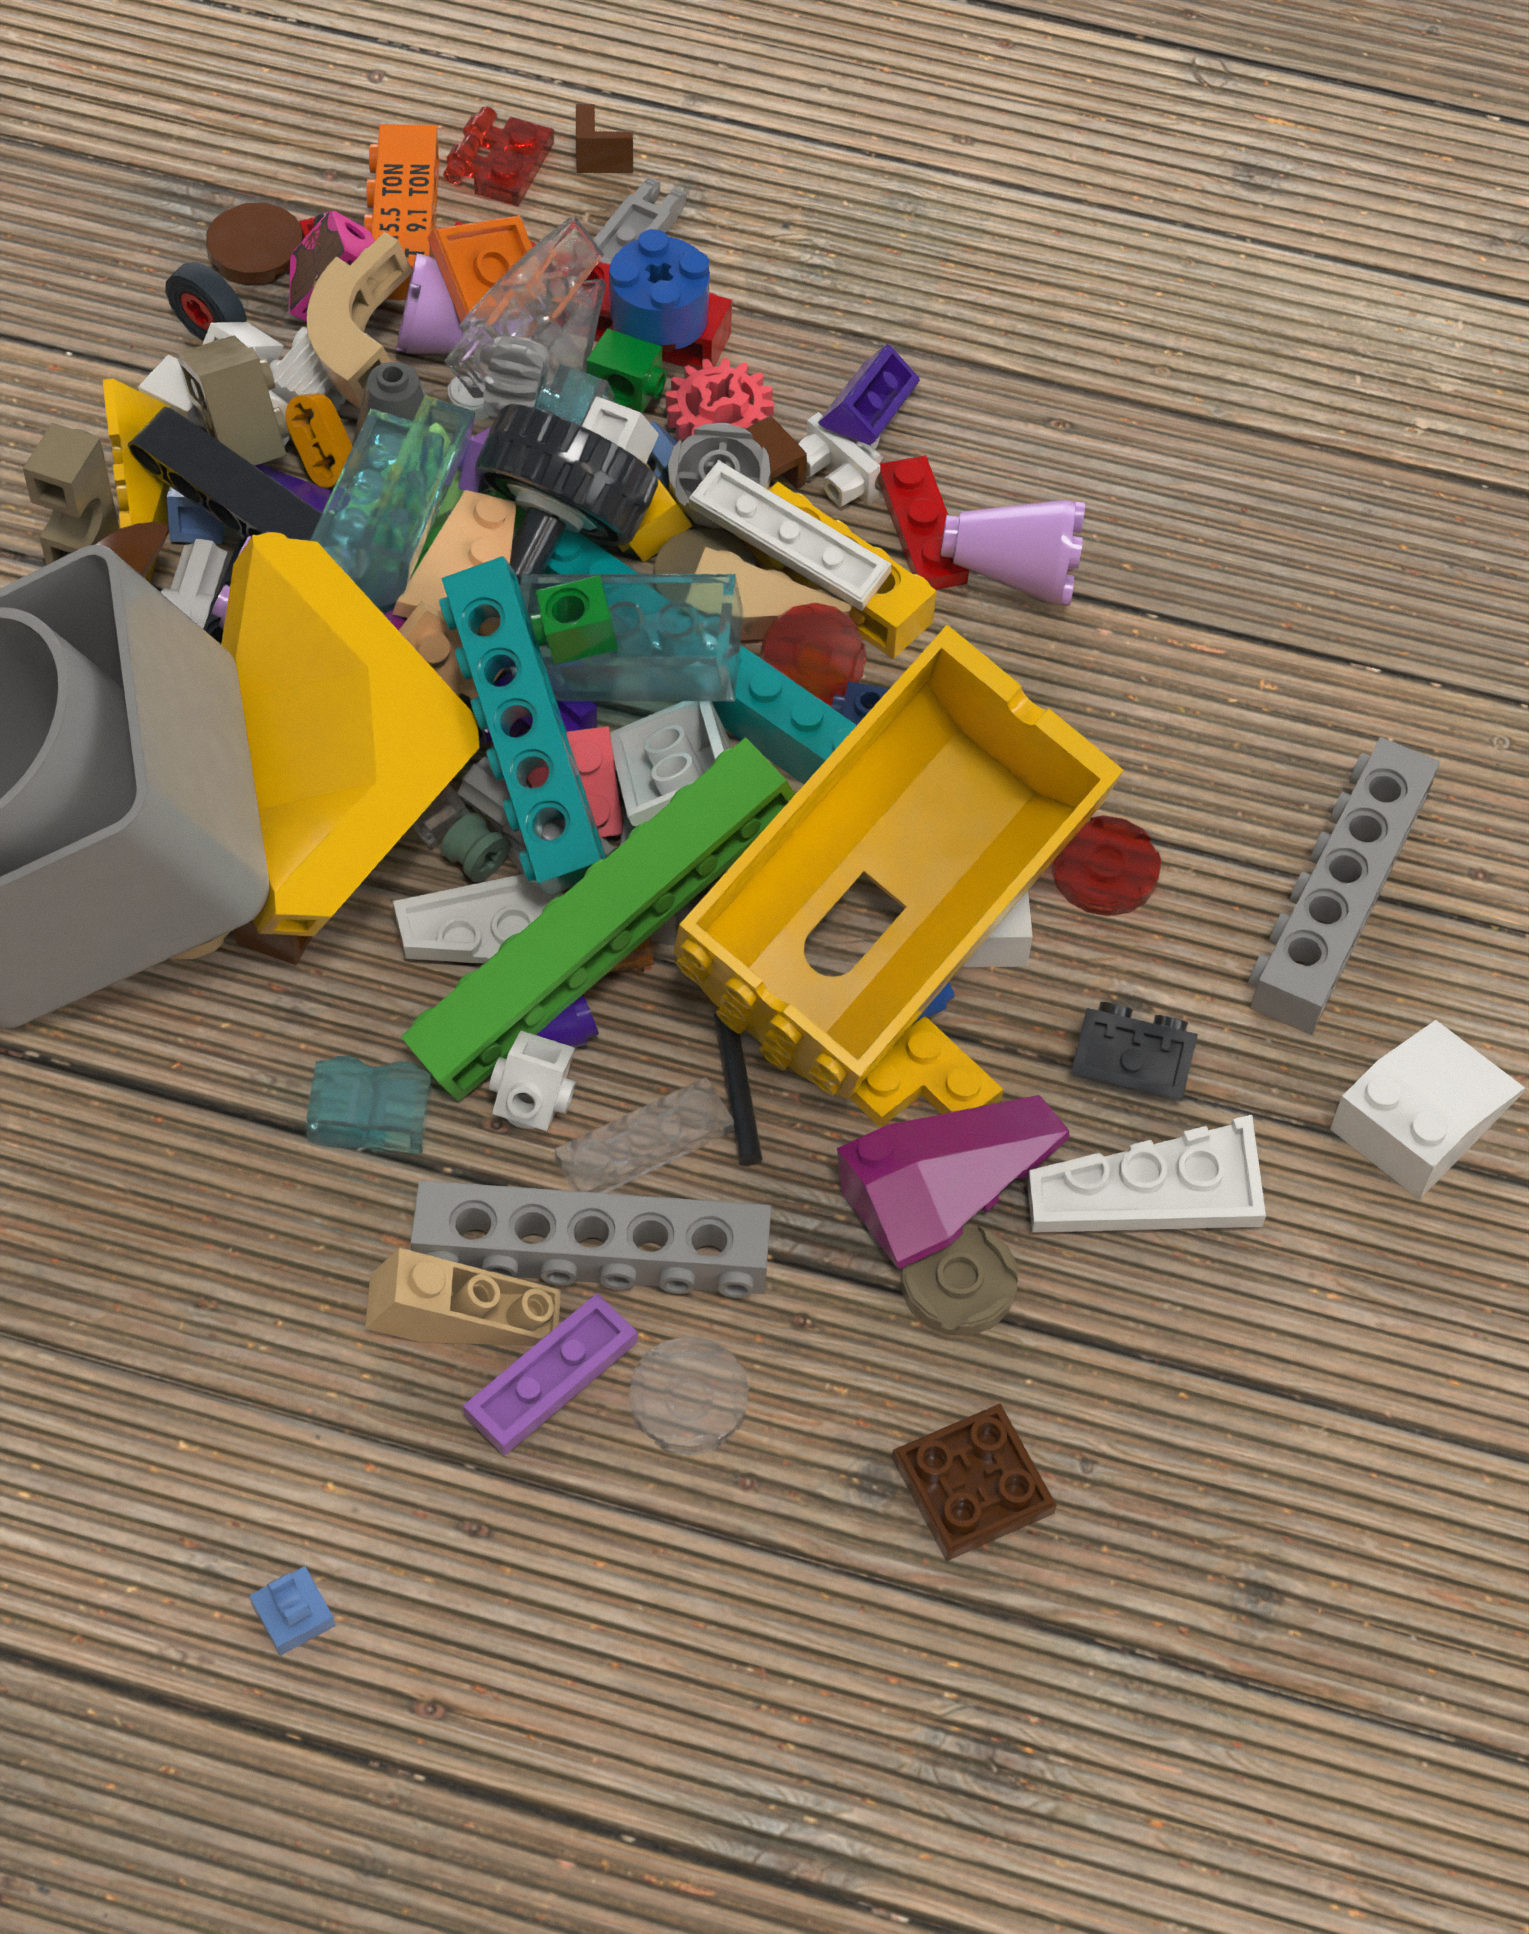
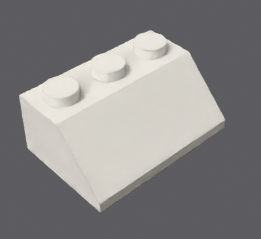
[610,691,732,826]

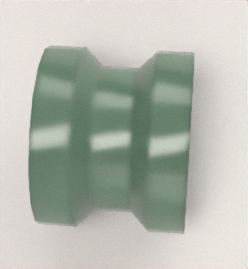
[440,813,510,882]

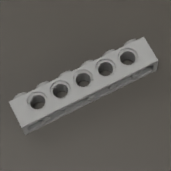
[1248,737,1440,1035]
[411,1180,771,1298]

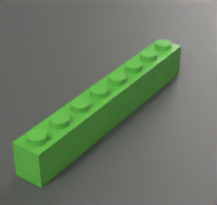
[400,737,795,1102]

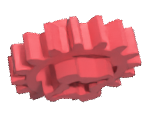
[666,358,774,441]

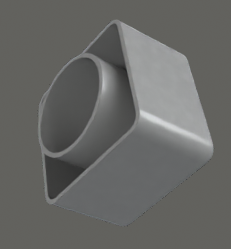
[0,545,270,1028]

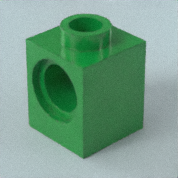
[586,328,667,413]
[530,575,619,665]

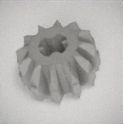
[483,336,550,418]

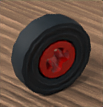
[165,262,247,341]

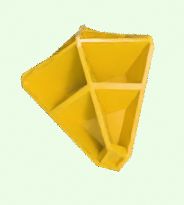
[221,532,480,936]

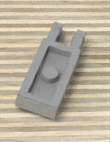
[582,177,687,264]

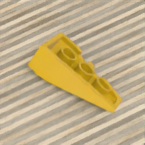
[103,378,171,583]

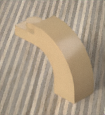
[307,232,413,409]

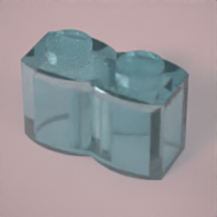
[306,1056,432,1154]

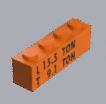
[364,124,440,300]

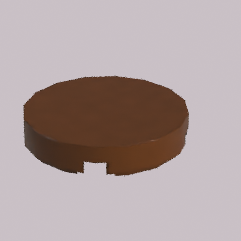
[206,202,303,285]

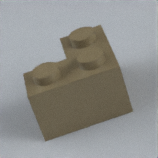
[176,335,289,466]

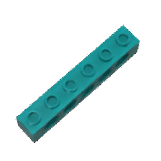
[439,556,607,895]

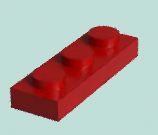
[877,455,969,590]

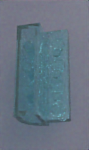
[310,395,475,607]

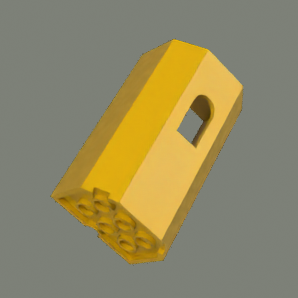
[673,625,1124,1100]

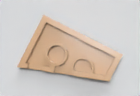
[392,490,517,636]

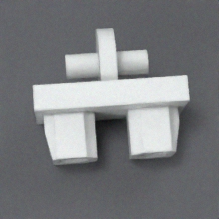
[798,412,883,507]

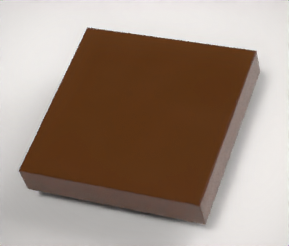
[892,1403,1057,1562]

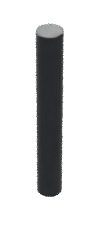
[714,1012,763,1166]

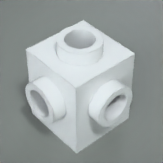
[489,1031,576,1131]

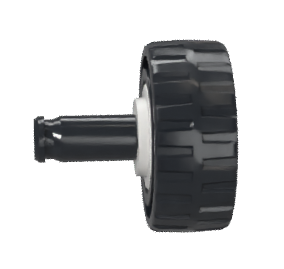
[475,404,658,606]

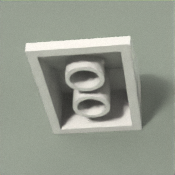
[1330,1020,1525,1200]

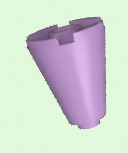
[396,253,536,354]

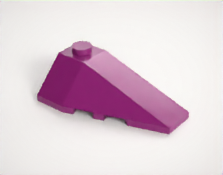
[837,1095,1070,1270]

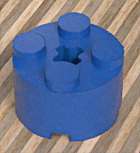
[609,229,710,350]

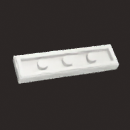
[689,460,891,611]

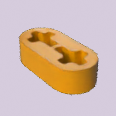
[285,393,358,488]

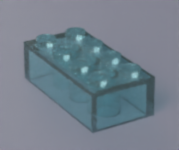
[510,574,743,701]

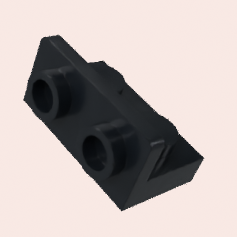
[1071,1002,1198,1102]

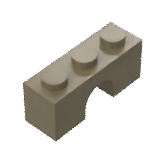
[23,423,119,565]

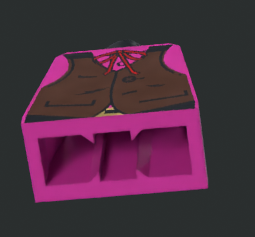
[289,211,375,322]

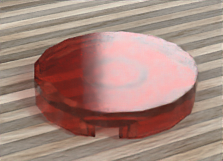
[760,603,867,706]
[1051,815,1161,916]

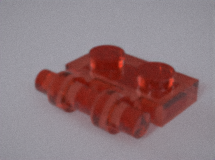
[443,106,554,207]

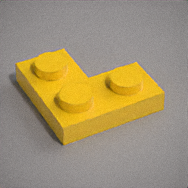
[849,1016,1003,1128]

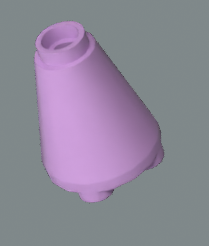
[941,500,1085,606]

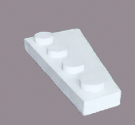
[1027,1115,1266,1233]

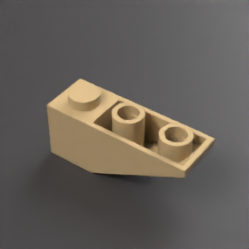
[683,547,852,640]
[365,1248,561,1346]

